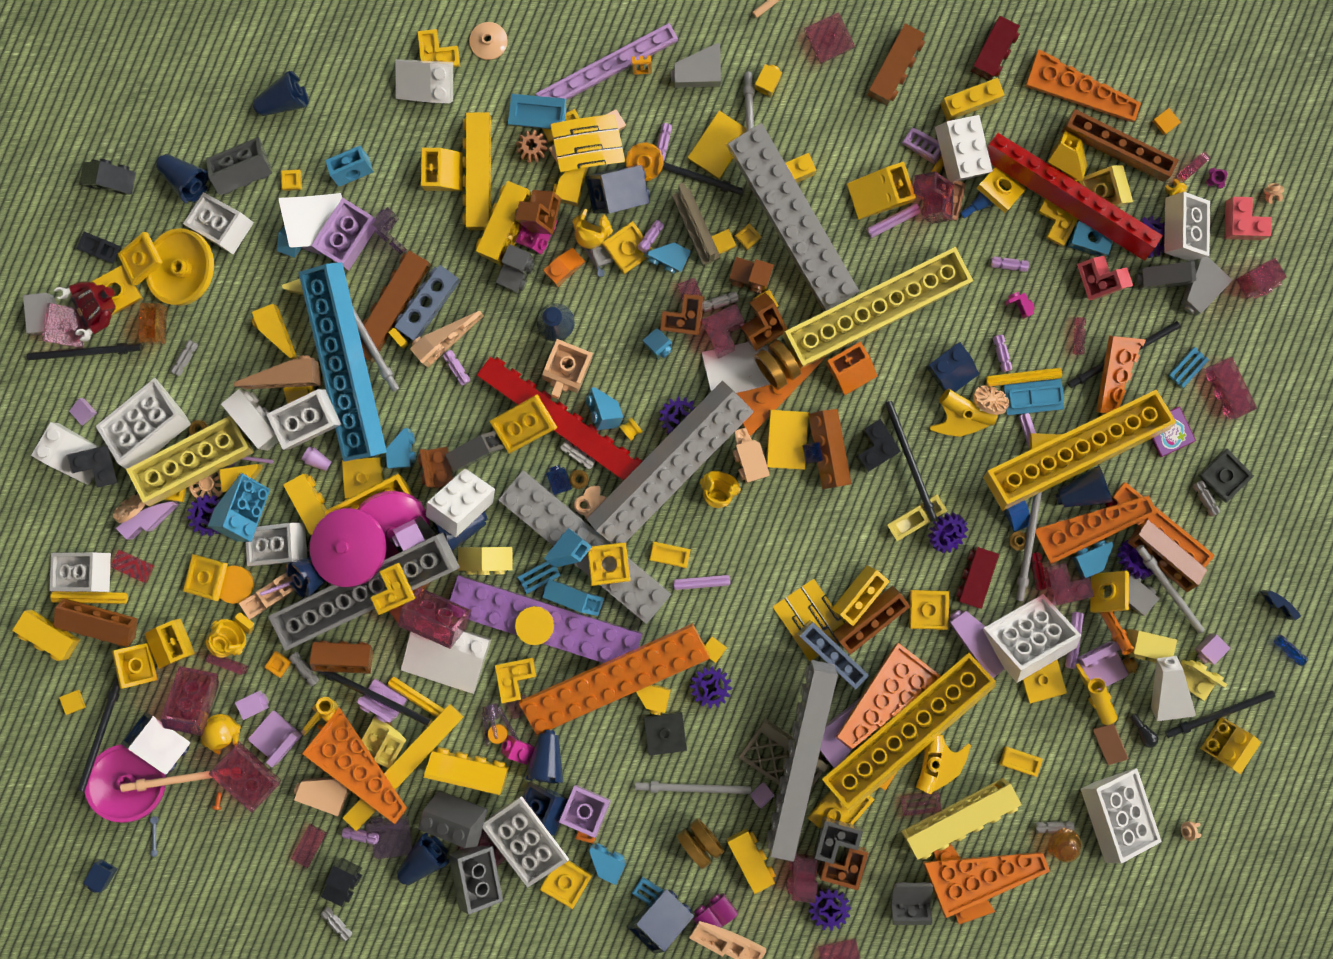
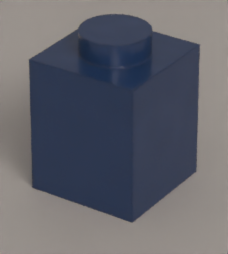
[83,859,118,893]

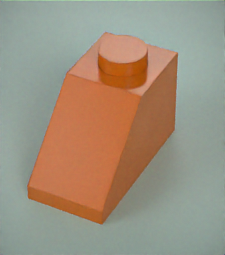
[543,248,586,287]

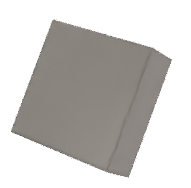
[589,245,614,268]

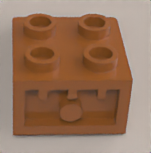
[417,446,454,489]

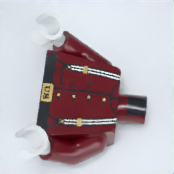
[54,281,116,342]

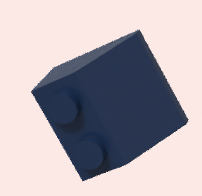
[926,342,979,392]
[523,782,568,836]

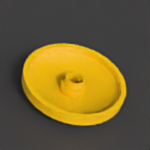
[146,228,214,306]

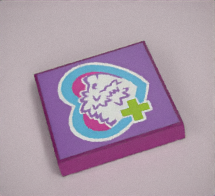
[1151,406,1196,457]

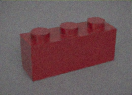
[970,16,1020,81]
[955,547,1000,609]

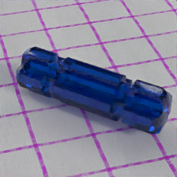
[1274,635,1308,666]

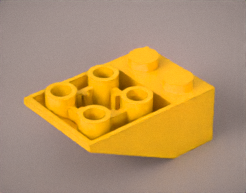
[847,162,916,220]

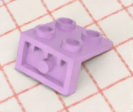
[1078,641,1128,690]
[357,679,408,723]
[248,711,302,767]

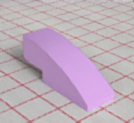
[116,502,179,540]

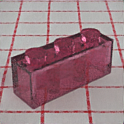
[1205,357,1257,420]

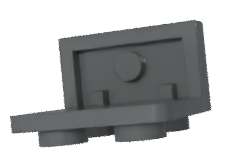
[890,882,933,925]

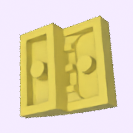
[362,716,406,769]

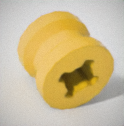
[619,417,643,441]

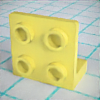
[1180,660,1227,701]

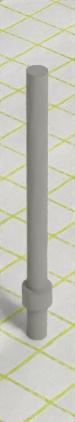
[743,72,754,132]
[353,308,400,392]
[1016,492,1042,601]
[1136,545,1205,634]
[635,781,751,794]

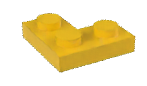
[418,29,461,67]
[1038,199,1078,247]
[371,563,415,615]
[495,658,537,704]

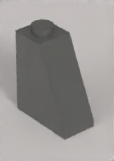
[1135,261,1196,290]
[445,431,505,471]

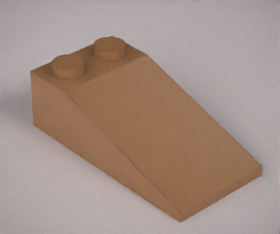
[234,356,321,390]

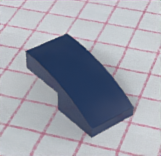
[1260,590,1301,620]

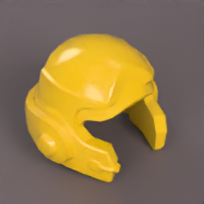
[572,209,613,249]
[700,471,741,508]
[206,619,246,658]
[201,714,241,755]

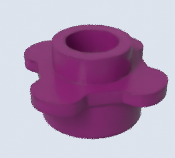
[1206,168,1228,189]

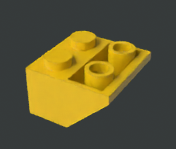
[1048,130,1087,181]
[421,148,463,191]
[144,619,195,669]
[1200,717,1262,774]

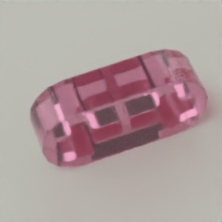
[1177,151,1211,182]

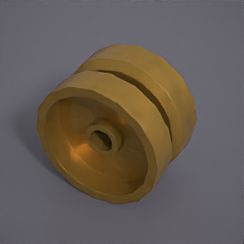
[754,340,801,390]
[677,818,724,869]

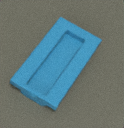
[508,94,566,129]
[1003,379,1064,415]

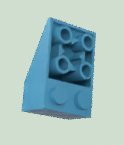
[208,473,270,542]

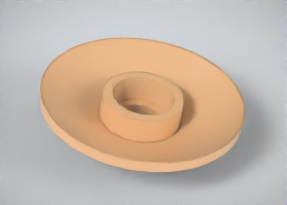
[469,22,508,60]

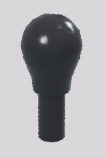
[1130,713,1159,748]

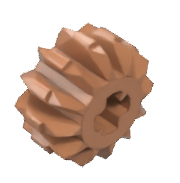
[516,130,548,163]

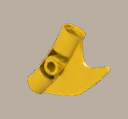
[930,389,997,437]
[1075,663,1118,725]
[301,697,338,736]
[916,734,971,794]

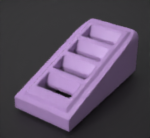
[902,127,941,165]

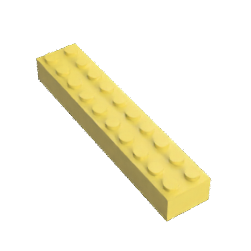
[782,247,973,369]

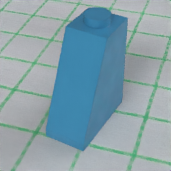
[542,579,604,616]

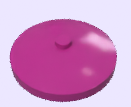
[357,491,430,560]
[310,508,386,587]
[85,744,166,823]

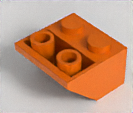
[825,341,878,396]

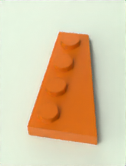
[1096,335,1146,413]
[933,843,995,924]

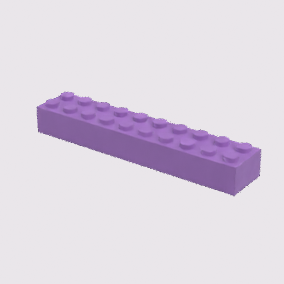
[446,575,643,663]

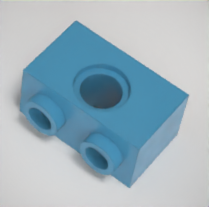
[325,146,373,187]
[1067,221,1113,257]

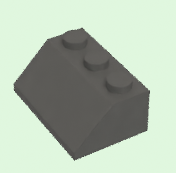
[206,137,272,195]
[418,791,488,848]
[448,846,503,915]

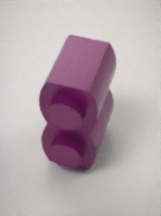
[693,893,738,928]

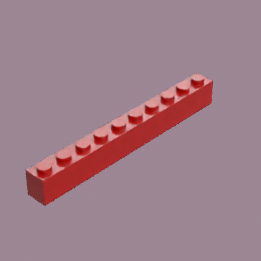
[987,133,1163,261]
[477,357,643,480]

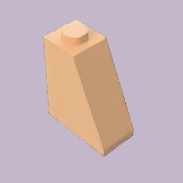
[294,777,350,816]

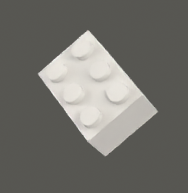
[935,115,993,183]
[1164,192,1210,261]
[221,389,279,451]
[267,389,341,450]
[426,469,495,537]

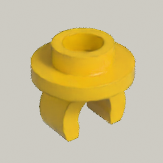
[1165,179,1187,196]

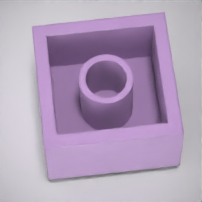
[559,785,612,838]

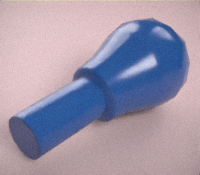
[960,193,993,219]

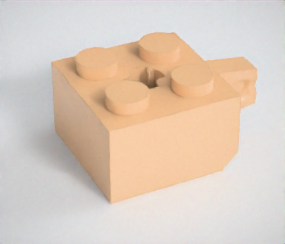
[542,339,593,400]
[732,428,770,483]

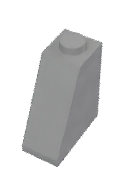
[671,43,721,88]
[1181,257,1232,316]

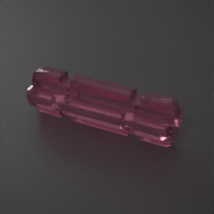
[1073,317,1086,355]

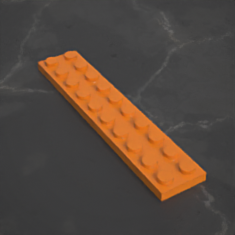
[519,623,710,735]

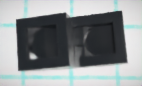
[76,231,121,264]

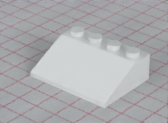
[96,378,191,469]
[983,594,1081,683]
[401,615,492,694]
[1081,768,1162,864]
[483,796,569,888]

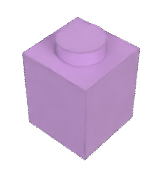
[392,519,425,551]
[1194,633,1230,665]
[235,691,269,720]

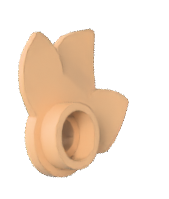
[574,486,607,521]

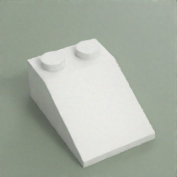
[395,59,453,103]
[183,192,254,254]
[31,422,99,485]
[246,523,307,566]
[50,552,111,592]

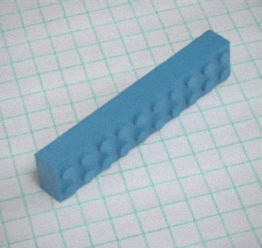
[298,262,387,462]

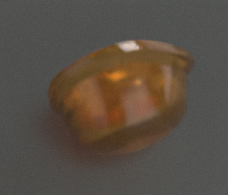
[1047,828,1081,863]

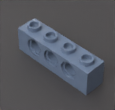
[395,265,460,340]
[797,620,869,689]

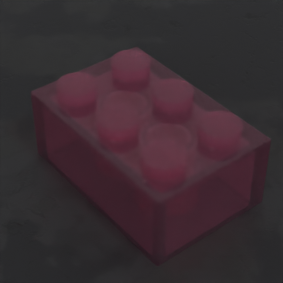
[398,587,471,649]
[160,666,220,736]
[209,741,281,813]

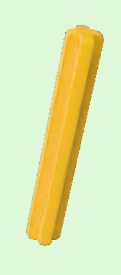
[986,368,1062,387]
[50,591,128,604]
[387,677,444,717]

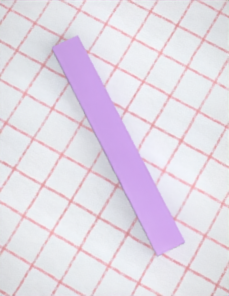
[535,23,678,100]

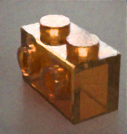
[138,303,167,345]

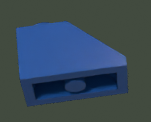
[1003,500,1030,532]

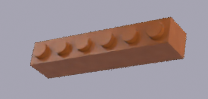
[1061,109,1179,182]
[359,251,431,363]

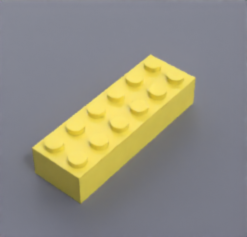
[126,416,254,507]
[901,778,1022,860]

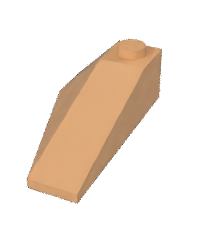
[410,311,484,367]

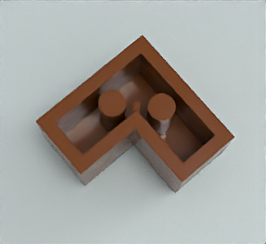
[515,190,561,235]
[729,257,774,294]
[660,293,705,335]
[740,293,788,351]
[819,846,868,890]

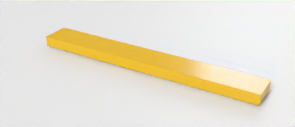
[343,704,464,831]

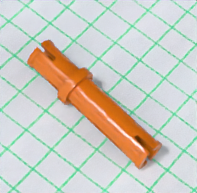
[1099,612,1134,655]

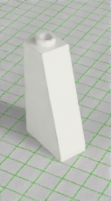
[1151,656,1196,721]

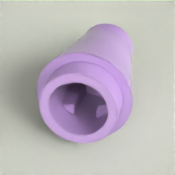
[301,447,331,471]

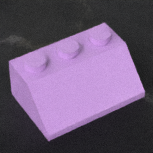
[311,197,380,270]

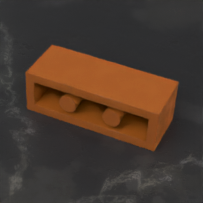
[309,641,373,674]

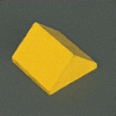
[112,643,158,689]

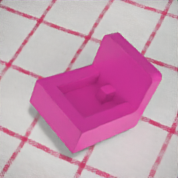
[1004,292,1035,319]
[501,735,535,765]

